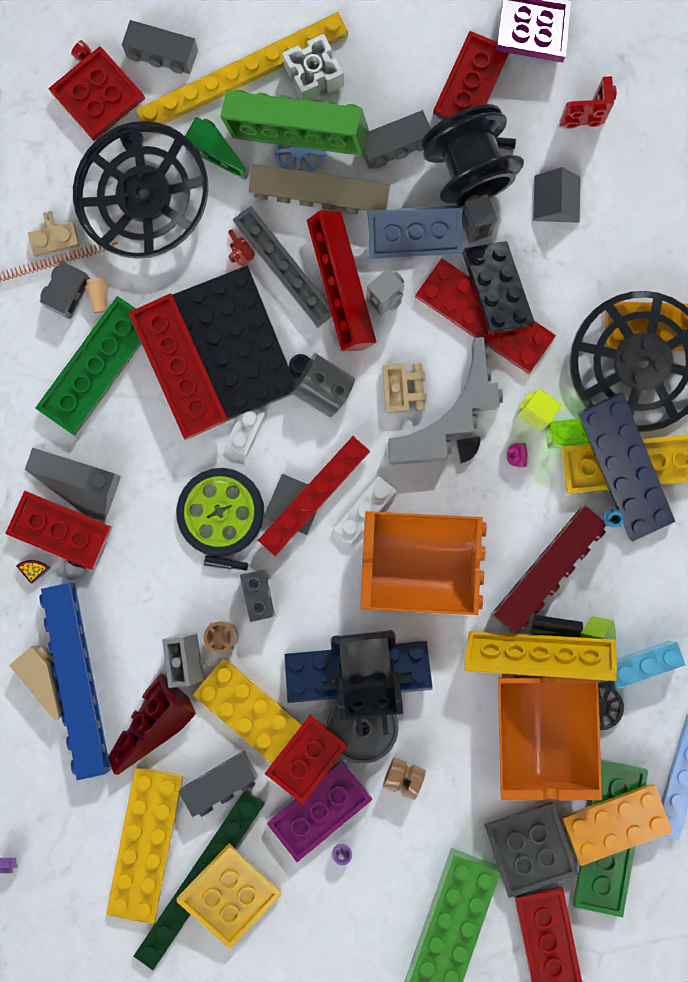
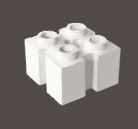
[282,34,344,101]

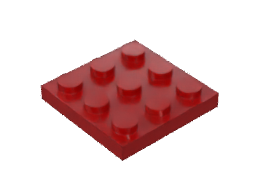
[48,46,145,142]

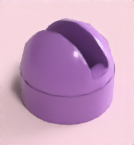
[332,844,352,865]

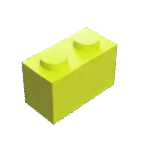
[517,388,563,431]

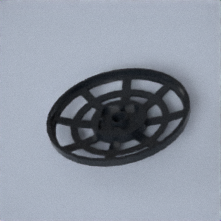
[73,121,209,259]
[569,291,688,432]

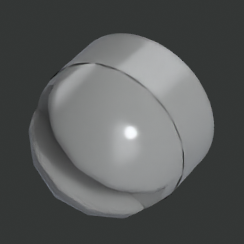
[64,561,85,580]

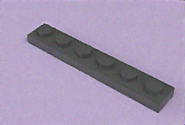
[233,206,332,328]

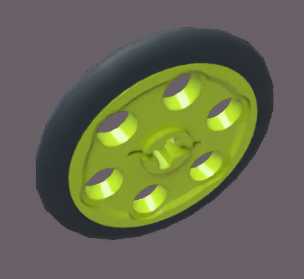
[176,468,264,556]

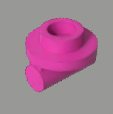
[507,443,527,468]

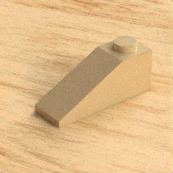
[9,645,64,721]

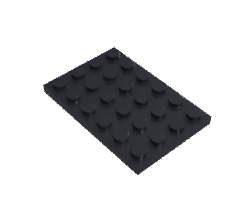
[172,265,295,420]

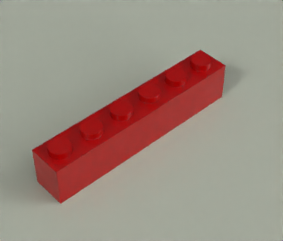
[306,210,377,352]

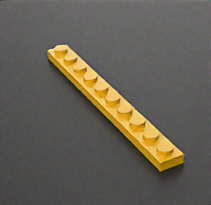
[136,12,348,133]

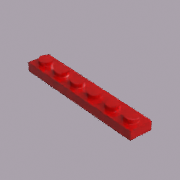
[257,436,370,557]

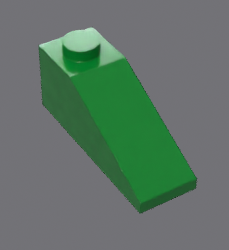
[185,117,247,180]

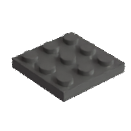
[484,801,578,898]

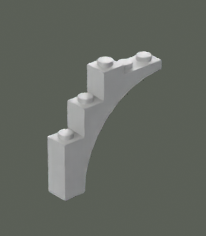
[388,337,503,465]

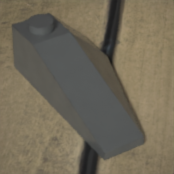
[24,448,121,521]

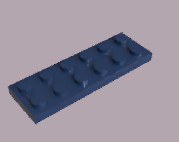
[577,392,676,542]
[285,641,433,703]

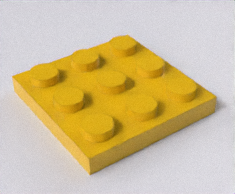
[177,843,282,949]

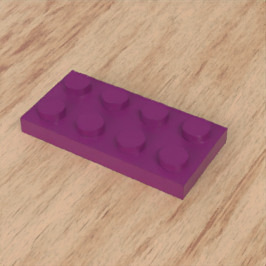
[267,760,373,862]

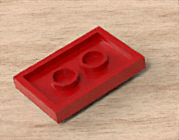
[264,714,348,805]

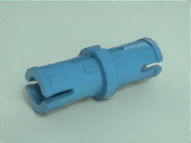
[603,508,624,528]

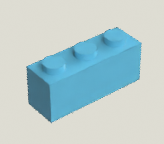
[608,641,686,689]

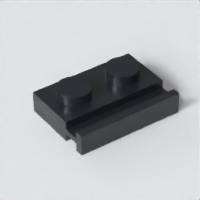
[529,615,583,638]

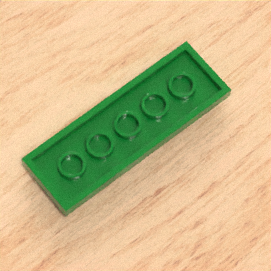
[35,296,142,436]
[573,759,648,917]

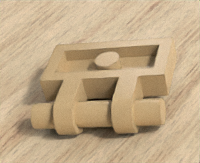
[382,363,427,413]

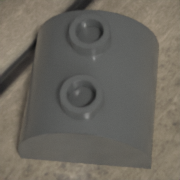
[290,353,355,417]

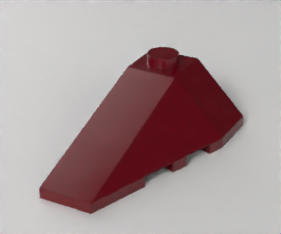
[108,673,196,775]

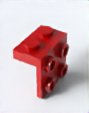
[559,76,617,129]

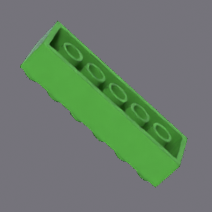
[220,90,369,156]
[404,848,501,982]

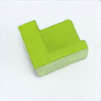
[581,616,616,640]

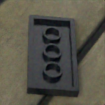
[462,241,535,335]

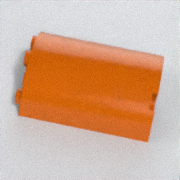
[360,511,487,615]
[498,674,602,800]

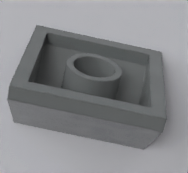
[533,167,580,223]

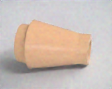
[85,278,108,313]

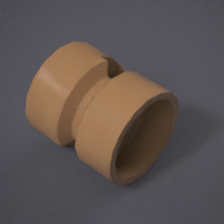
[383,757,426,800]

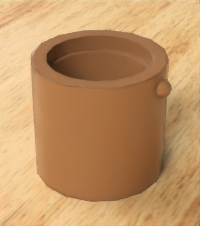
[203,621,238,653]

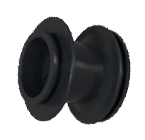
[421,104,524,206]

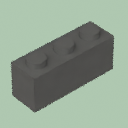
[122,20,198,74]
[363,110,431,169]
[178,750,258,818]

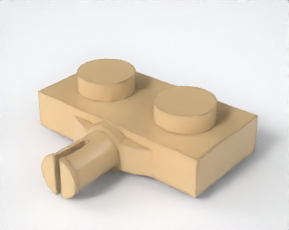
[28,211,80,257]

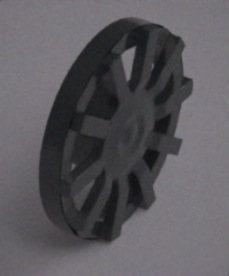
[598,684,624,730]

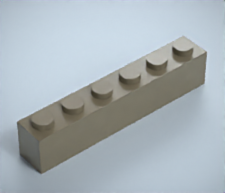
[249,163,390,215]

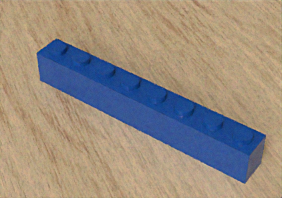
[39,583,111,780]

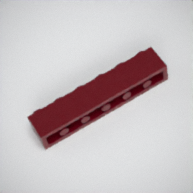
[491,505,606,634]

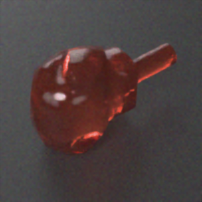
[228,229,255,266]

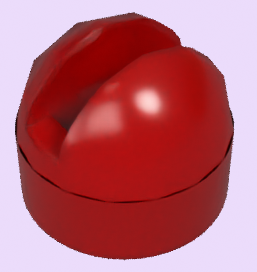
[71,40,91,61]

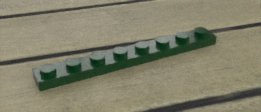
[133,790,265,970]

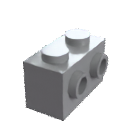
[366,268,404,316]
[162,633,203,688]

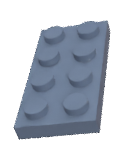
[368,205,462,259]

